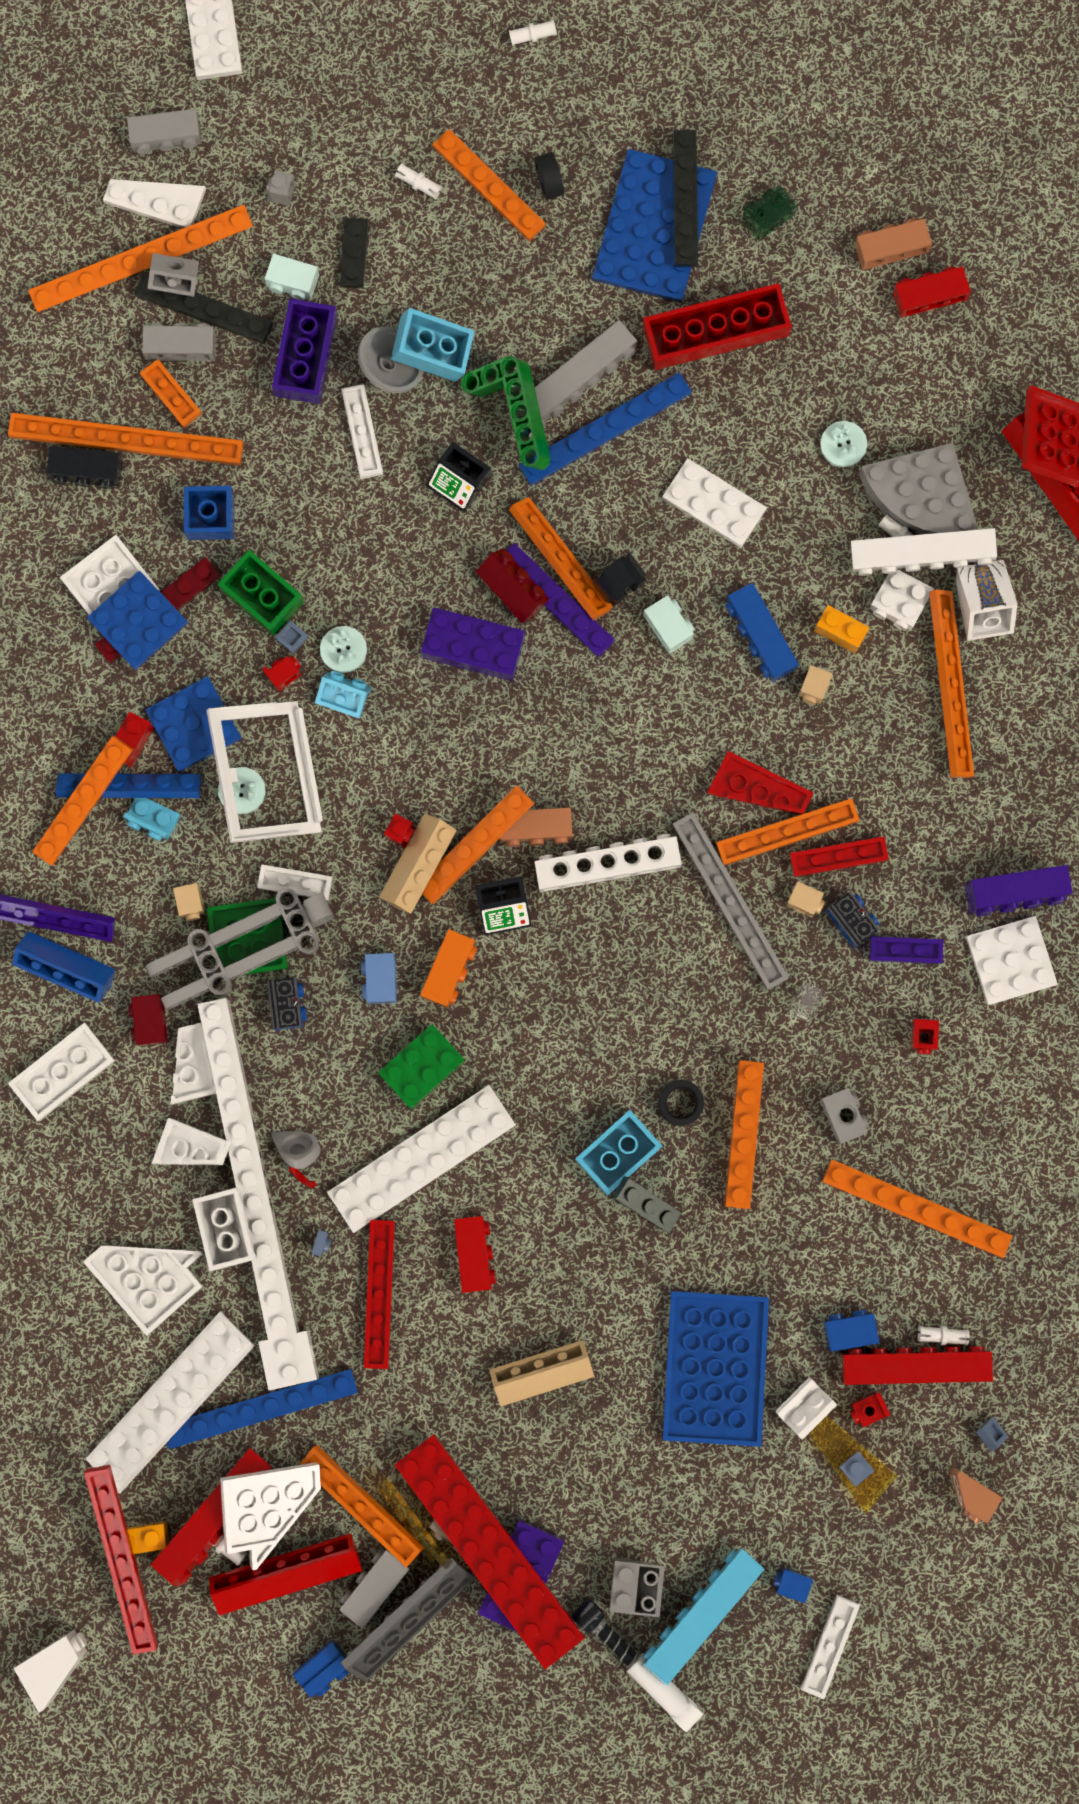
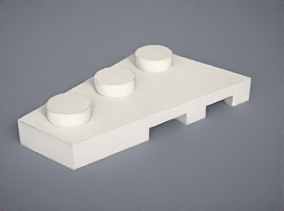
[152,1118,231,1165]

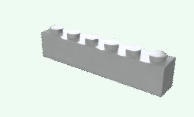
[524,320,637,434]

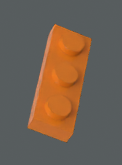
[140,359,202,428]

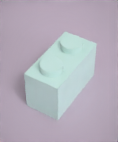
[265,254,319,301]
[643,595,695,654]

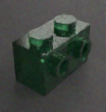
[742,185,797,241]

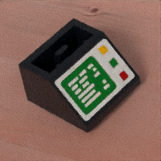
[426,441,492,513]
[475,876,532,936]

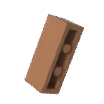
[855,218,932,270]
[500,808,572,847]

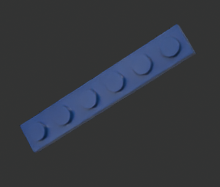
[55,773,201,798]

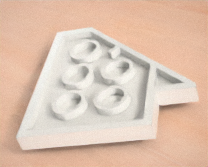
[83,1245,203,1336]
[220,1462,321,1570]

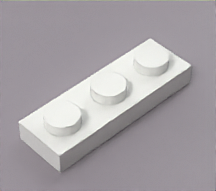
[257,865,333,901]

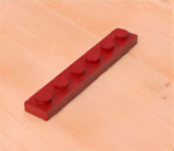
[364,1220,395,1369]

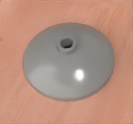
[358,326,424,393]

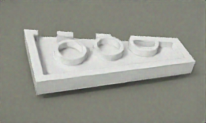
[103,179,206,228]

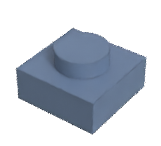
[275,620,309,655]
[311,1230,332,1256]
[976,1417,1008,1452]
[839,1451,874,1487]

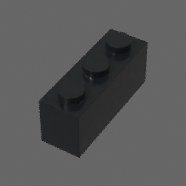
[46,446,123,489]

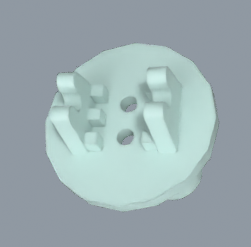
[820,421,867,468]
[320,626,367,673]
[218,767,266,814]

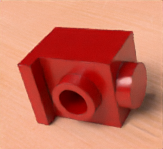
[262,655,301,692]
[384,813,416,849]
[911,1019,939,1055]
[849,1391,891,1428]

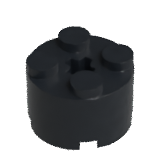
[592,552,647,606]

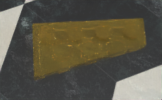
[808,1416,897,1514]
[379,1477,448,1565]

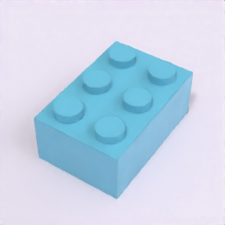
[391,308,475,382]
[575,1110,662,1196]

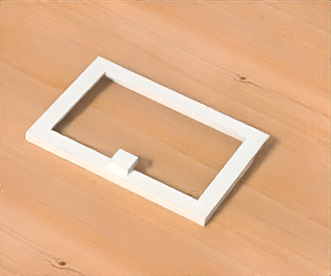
[207,701,323,843]

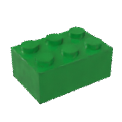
[217,550,305,636]
[378,1024,466,1110]

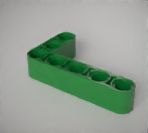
[461,356,550,470]

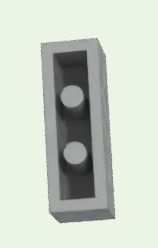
[127,109,202,154]
[142,323,216,361]
[339,1549,411,1629]

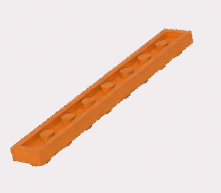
[929,589,974,778]
[822,1159,1013,1258]

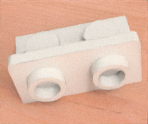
[776,1378,837,1440]

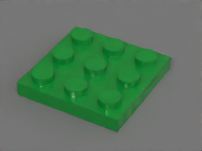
[207,898,288,979]

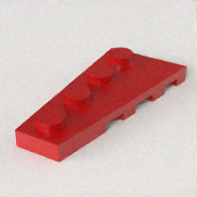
[707,751,814,815]

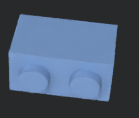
[361,953,397,1005]

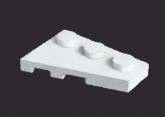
[170,1023,216,1105]

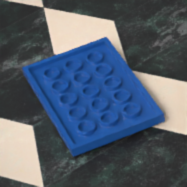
[592,149,717,303]
[662,1291,769,1447]

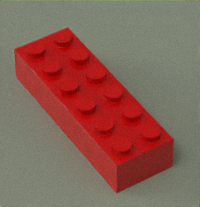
[642,283,792,371]

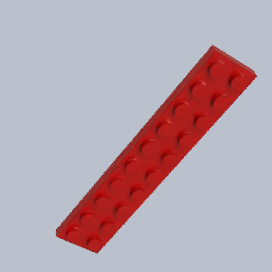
[395,1434,586,1670]

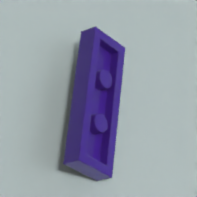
[869,936,943,964]

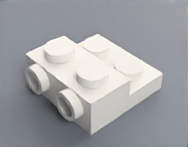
[869,569,934,631]

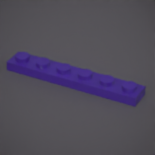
[506,543,615,658]
[0,894,115,942]

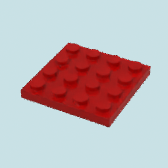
[1021,385,1079,488]

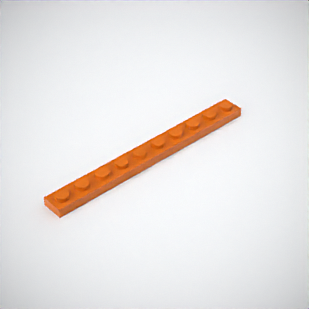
[28,204,253,312]
[8,413,244,466]

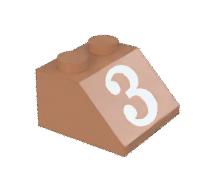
[950,1467,1003,1524]

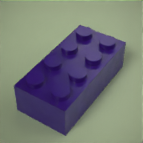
[272,298,338,405]
[421,607,525,682]
[965,865,1073,917]
[478,1518,564,1632]

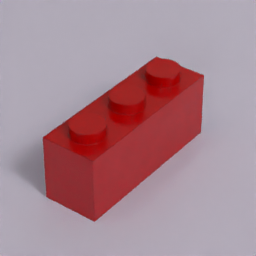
[893,266,971,318]
[454,1216,496,1293]

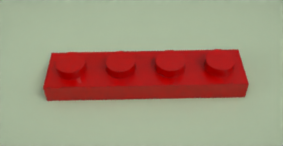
[789,836,889,878]

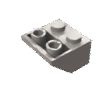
[609,1558,665,1617]

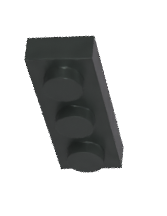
[340,218,369,289]
[612,1176,682,1234]

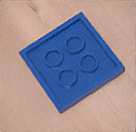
[87,570,188,671]
[145,676,242,773]

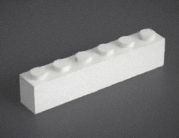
[851,528,997,576]

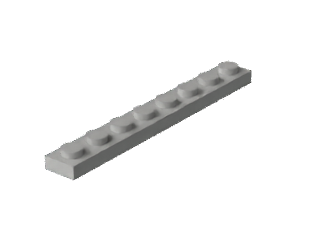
[672,813,789,991]

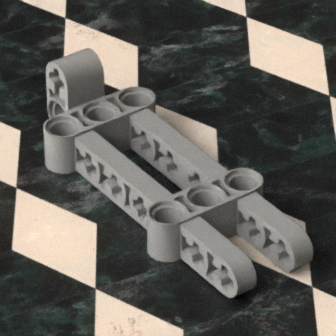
[146,888,334,1010]

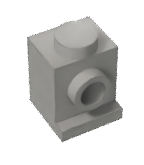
[267,170,295,206]

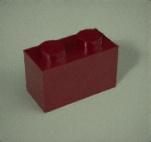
[128,994,168,1047]

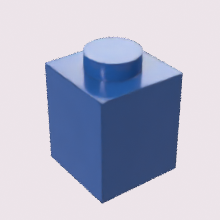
[773,1567,813,1604]

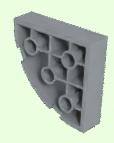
[859,443,978,535]

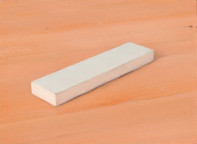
[341,384,383,479]
[800,1594,860,1699]

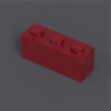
[476,548,550,624]

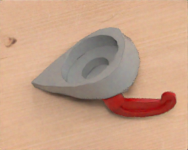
[271,1131,321,1188]

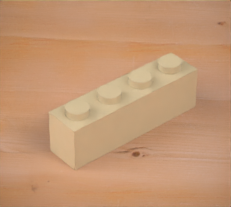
[379,814,457,914]
[489,1340,595,1406]

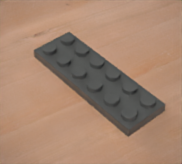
[341,1557,475,1682]

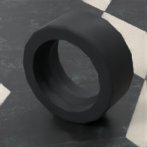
[534,152,564,200]
[658,1079,705,1126]

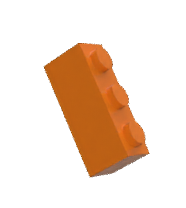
[420,929,478,1009]

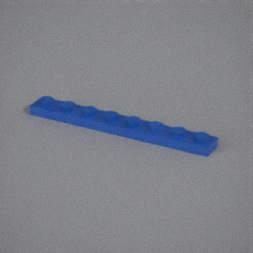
[519,372,692,486]
[167,1369,358,1449]

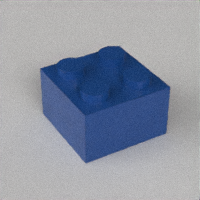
[184,486,235,540]

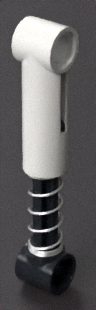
[571,1598,704,1732]

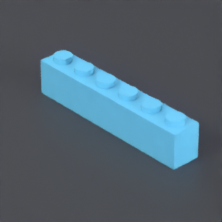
[642,1549,765,1685]

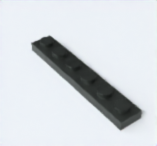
[673,130,698,267]
[134,273,273,344]

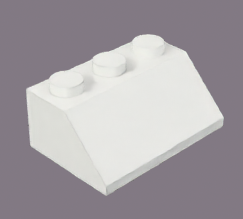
[192,1187,256,1271]

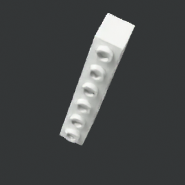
[534,834,682,892]

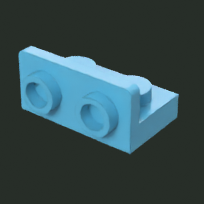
[315,671,372,718]
[123,798,181,841]

